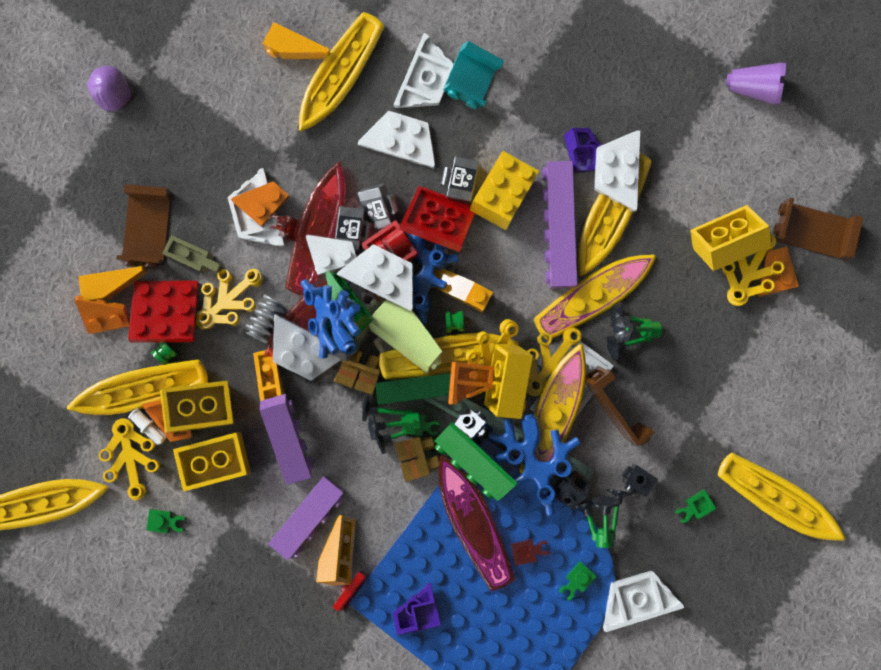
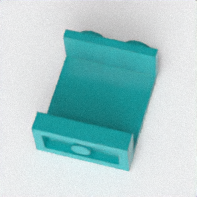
[442,40,504,109]

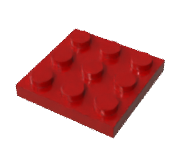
[399,186,475,252]
[128,280,199,343]

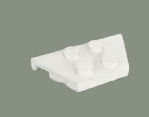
[394,33,453,108]
[358,111,435,169]
[595,131,640,212]
[228,168,285,247]
[337,244,413,311]
[273,314,341,380]
[603,571,684,632]

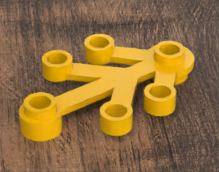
[722,234,784,306]
[196,269,264,329]
[466,319,519,394]
[526,328,582,396]
[99,419,160,500]

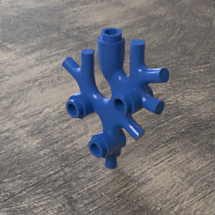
[408,233,459,325]
[301,279,361,359]
[489,413,581,515]

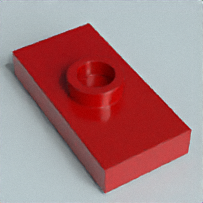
[332,571,369,612]

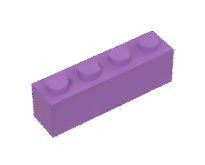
[260,394,314,485]
[268,475,345,560]

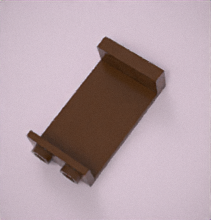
[116,184,172,269]
[773,198,864,260]
[585,366,655,446]

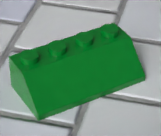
[435,422,517,501]

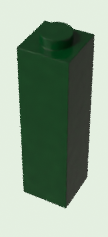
[375,373,451,405]

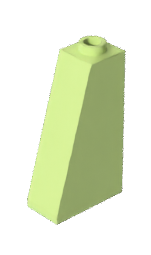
[369,299,442,374]

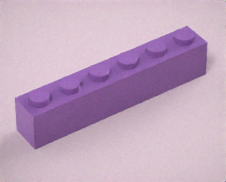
[542,161,577,289]

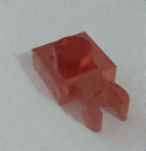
[269,215,303,242]
[510,539,550,566]

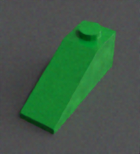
[325,270,374,336]

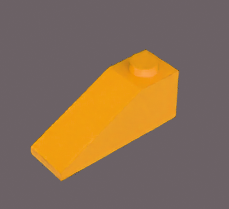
[262,22,330,59]
[78,266,147,302]
[433,269,493,313]
[253,348,285,401]
[317,515,356,586]

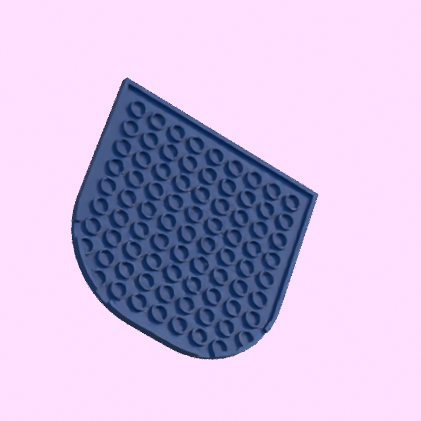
[349,438,615,670]

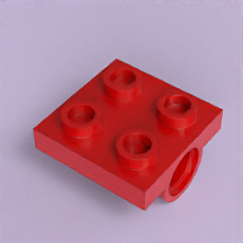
[361,220,419,262]

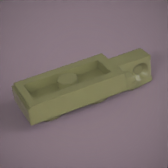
[162,235,223,273]

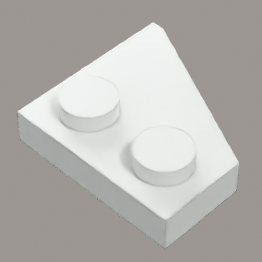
[306,235,357,276]

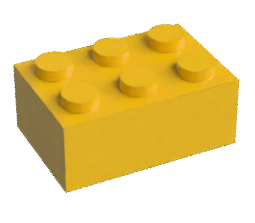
[470,151,539,230]
[690,205,771,271]
[484,343,534,419]
[160,381,233,434]
[173,432,251,492]

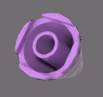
[726,62,786,105]

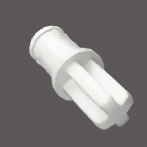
[128,408,167,445]

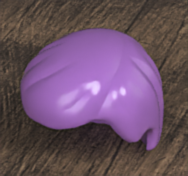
[87,66,132,111]

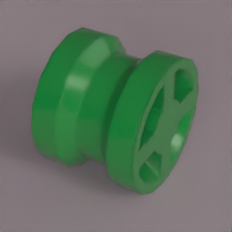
[445,311,464,333]
[151,342,178,365]

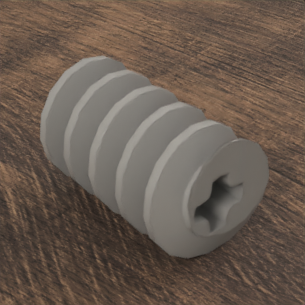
[245,295,284,343]

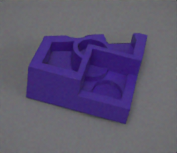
[564,128,602,173]
[393,583,441,636]

